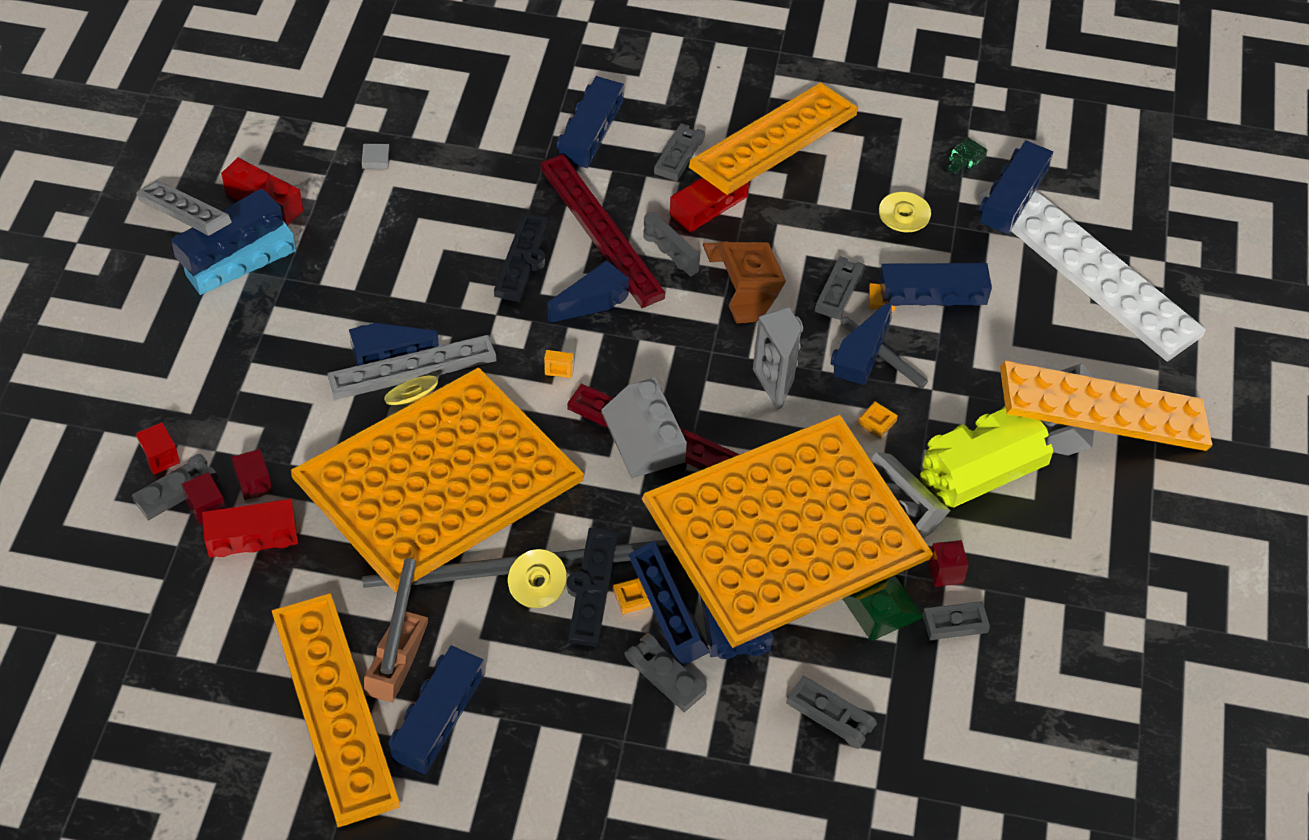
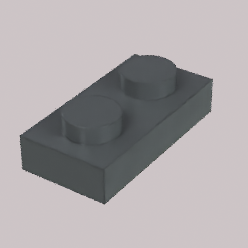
[923,601,990,640]

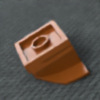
[703,241,786,323]

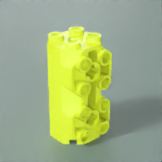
[920,406,1053,507]

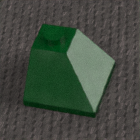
[843,575,923,642]

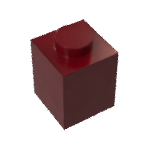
[231,449,273,500]
[181,472,226,525]
[928,540,969,587]

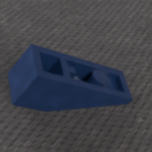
[547,261,629,323]
[830,303,892,385]
[349,323,439,366]

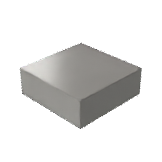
[362,144,390,169]

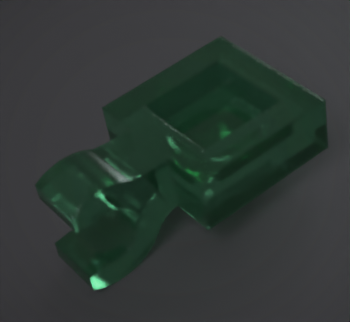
[946,137,988,174]

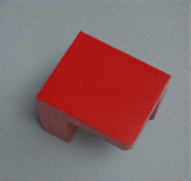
[136,422,180,475]

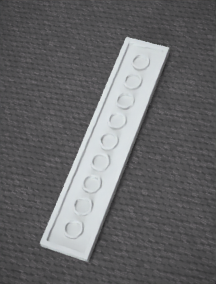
[977,188,1206,362]

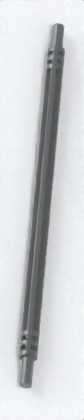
[362,540,675,588]

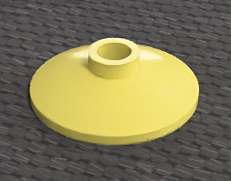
[879,192,931,232]
[384,376,438,405]
[508,549,567,608]

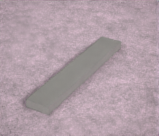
[136,180,232,236]
[327,335,496,400]

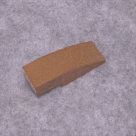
[364,612,428,703]

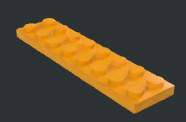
[689,82,858,195]
[1000,360,1212,451]
[272,593,400,828]

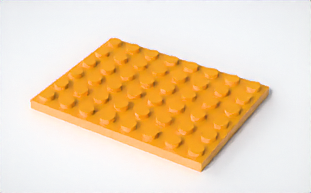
[291,367,584,593]
[642,414,933,648]

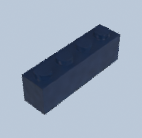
[556,76,624,169]
[979,140,1054,235]
[171,188,284,276]
[878,263,992,306]
[628,541,710,666]
[389,645,485,775]

